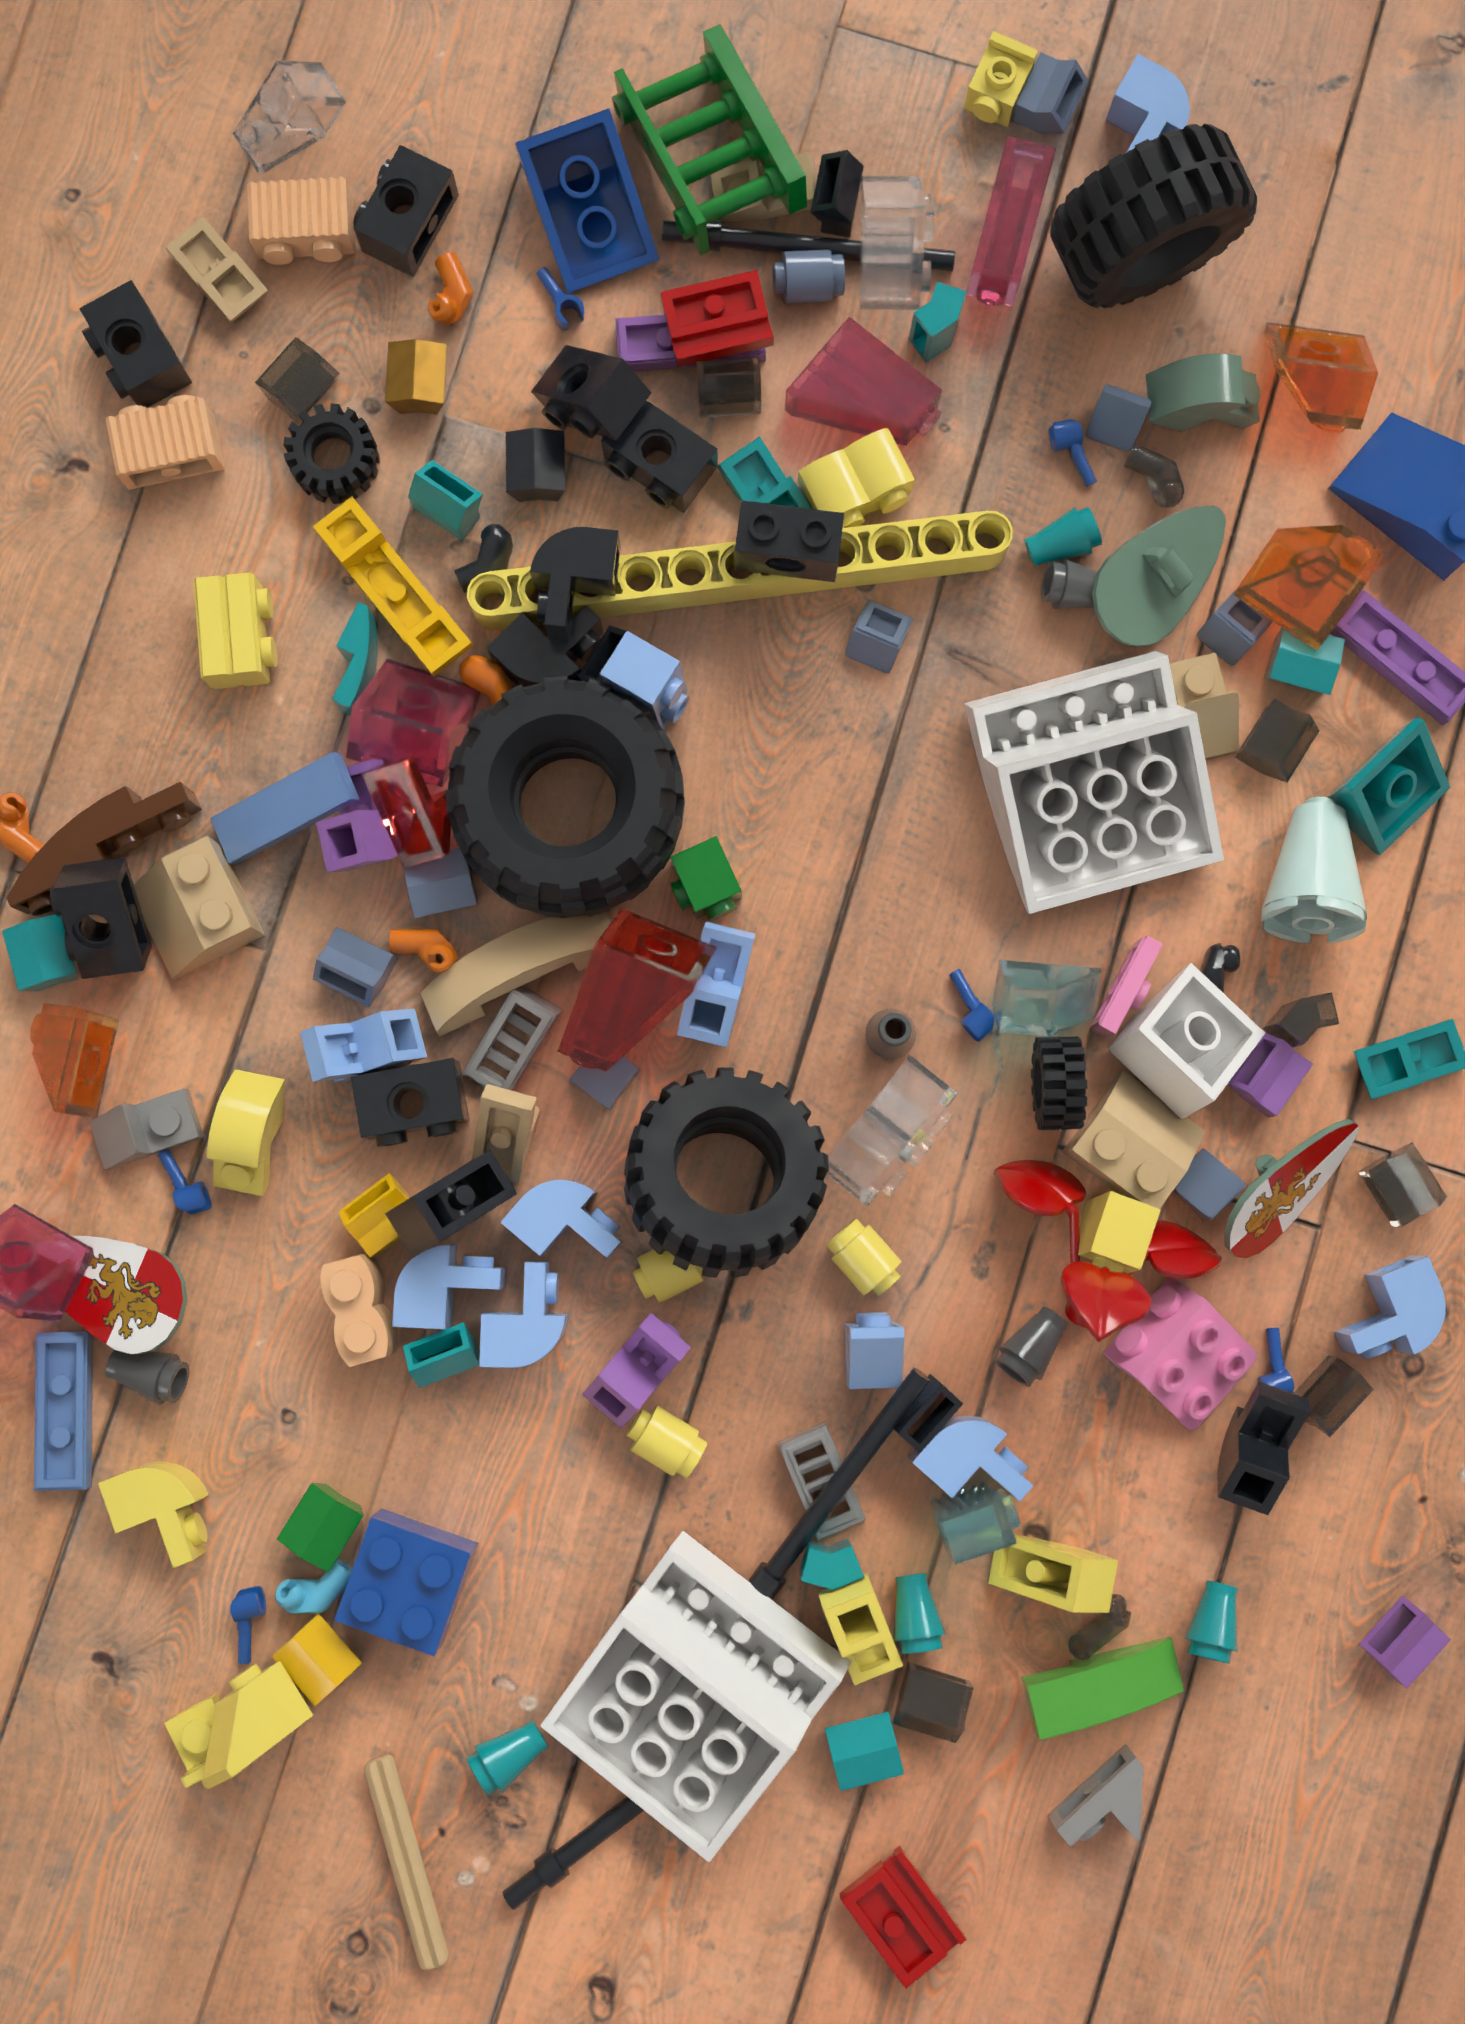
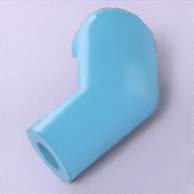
[275,1559,352,1614]

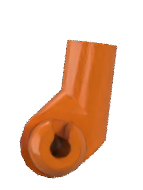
[428,252,473,326]
[459,655,512,705]
[0,792,44,864]
[389,928,458,974]

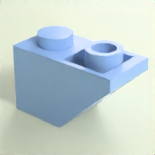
[600,631,689,729]
[844,1312,904,1389]

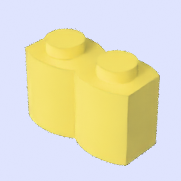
[798,428,915,528]

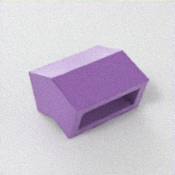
[1228,1033,1313,1117]
[1359,1595,1451,1688]

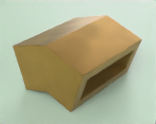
[385,339,447,415]

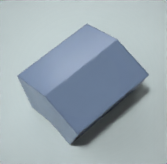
[1012,52,1089,133]
[402,848,478,918]
[313,927,398,1007]

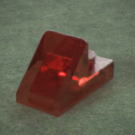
[362,755,451,868]

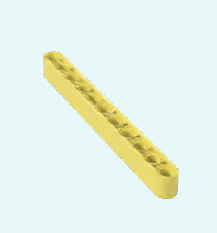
[467,511,1013,630]

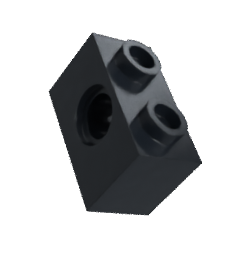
[353,145,459,277]
[79,280,193,408]
[531,345,652,441]
[601,400,718,513]
[735,500,844,582]
[50,857,152,979]
[351,1058,470,1147]
[385,1149,517,1258]

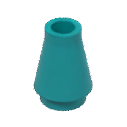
[1024,507,1102,567]
[894,1573,946,1654]
[1185,1580,1238,1664]
[466,1720,549,1796]

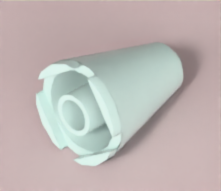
[1261,797,1367,943]

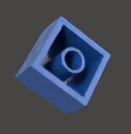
[334,1508,478,1656]

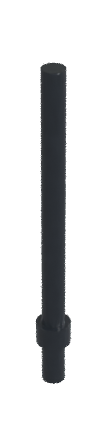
[662,220,955,272]
[749,1368,930,1600]
[503,1797,644,1910]

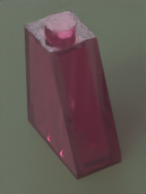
[966,136,1056,306]
[785,316,942,446]

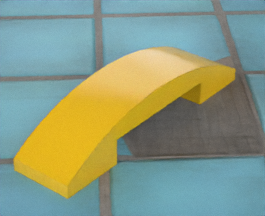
[312,497,473,677]

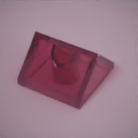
[0,1204,94,1322]

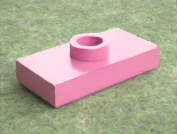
[1090,936,1163,1038]

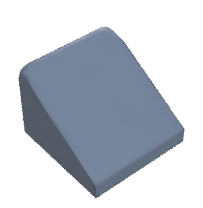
[1086,384,1152,451]
[1197,590,1273,666]
[845,599,913,673]
[570,1039,640,1110]
[1173,1148,1246,1221]

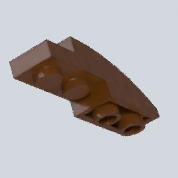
[6,782,202,916]

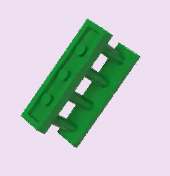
[612,24,807,255]

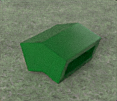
[276,1482,364,1573]

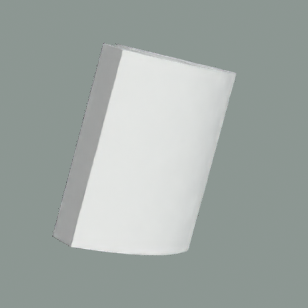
[964,651,1224,914]
[540,1531,851,1862]

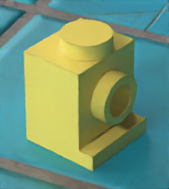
[964,31,1038,128]

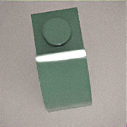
[1146,353,1260,432]

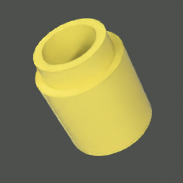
[826,1218,902,1296]
[632,1249,704,1304]
[626,1405,707,1478]

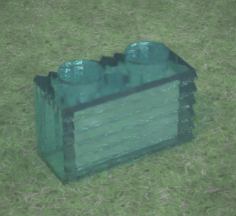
[930,1480,1021,1565]

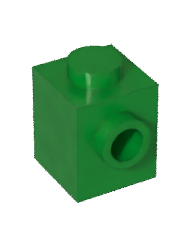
[670,836,742,921]

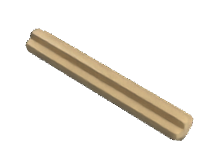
[364,1755,449,1970]

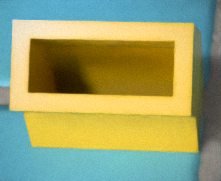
[338,1173,410,1258]
[272,1613,362,1706]

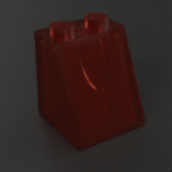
[557,908,717,1072]

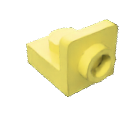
[164,1693,220,1788]

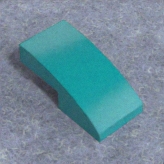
[716,436,812,509]
[332,601,378,720]
[1353,1019,1465,1099]

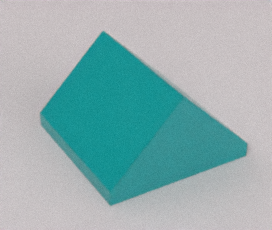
[1327,717,1450,855]

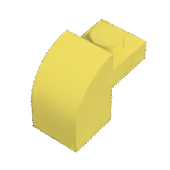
[207,1069,285,1196]
[98,1462,208,1568]
[818,1573,903,1686]

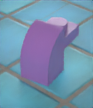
[316,759,408,873]
[582,1313,691,1428]

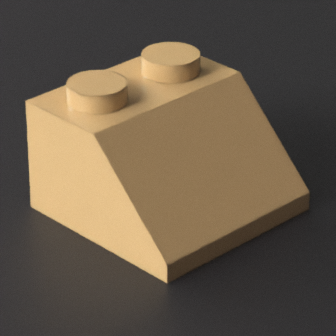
[134,836,265,980]
[1062,1070,1205,1209]

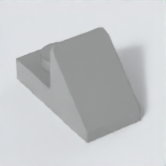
[89,1088,204,1171]
[1048,1744,1143,1847]

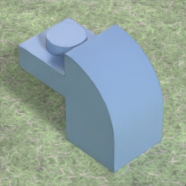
[1105,54,1190,153]
[677,922,755,1047]
[300,1008,427,1083]
[500,1180,623,1258]
[392,1244,506,1329]
[1334,1255,1446,1359]
[479,1261,569,1368]
[908,1416,1033,1502]

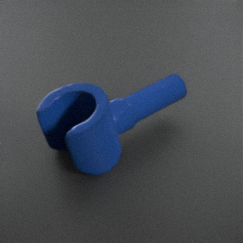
[536,267,584,330]
[1049,419,1097,487]
[949,969,994,1041]
[157,1149,212,1214]
[1257,1328,1295,1393]
[230,1586,266,1664]

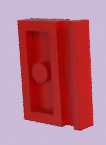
[660,270,774,368]
[839,1845,967,1989]

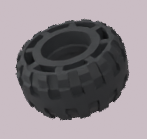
[446,676,685,918]

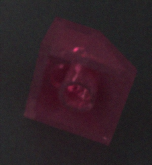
[346,659,481,787]

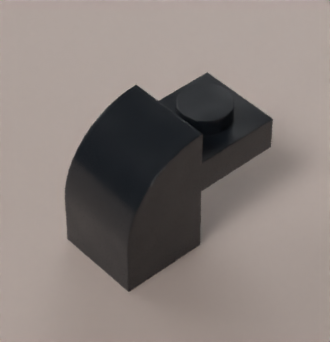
[530,527,621,641]
[486,605,604,688]
[1218,1381,1310,1515]

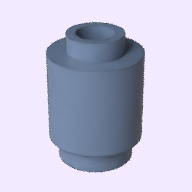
[772,250,845,304]

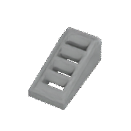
[462,985,562,1091]
[778,1422,866,1540]

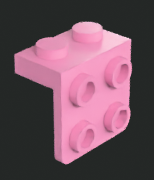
[1103,1277,1257,1430]

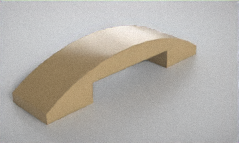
[421,912,624,1037]

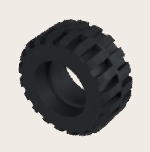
[1050,124,1257,308]
[624,1067,829,1278]

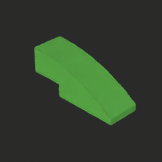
[1021,1637,1184,1740]

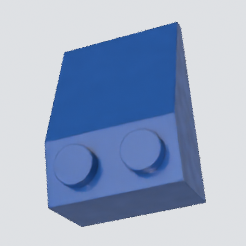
[515,108,659,293]
[1328,412,1465,581]

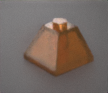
[1265,322,1379,433]
[1233,525,1385,651]
[30,1003,119,1118]

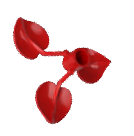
[993,1160,1222,1342]

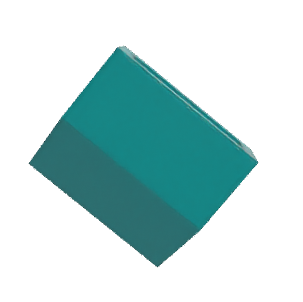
[908,282,967,363]
[408,460,483,542]
[1264,622,1345,695]
[2,914,77,991]
[403,1322,480,1388]
[799,1538,864,1590]
[825,1712,904,1791]

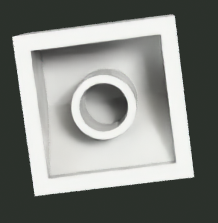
[1108,963,1265,1119]

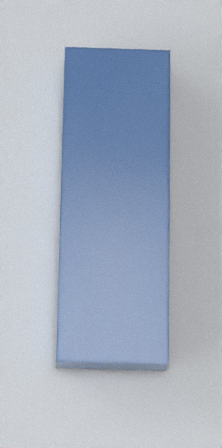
[210,752,360,864]
[34,1331,93,1491]

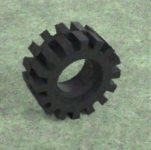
[283,403,380,504]
[1031,1036,1088,1130]

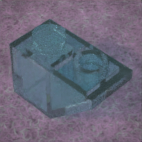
[992,960,1102,1037]

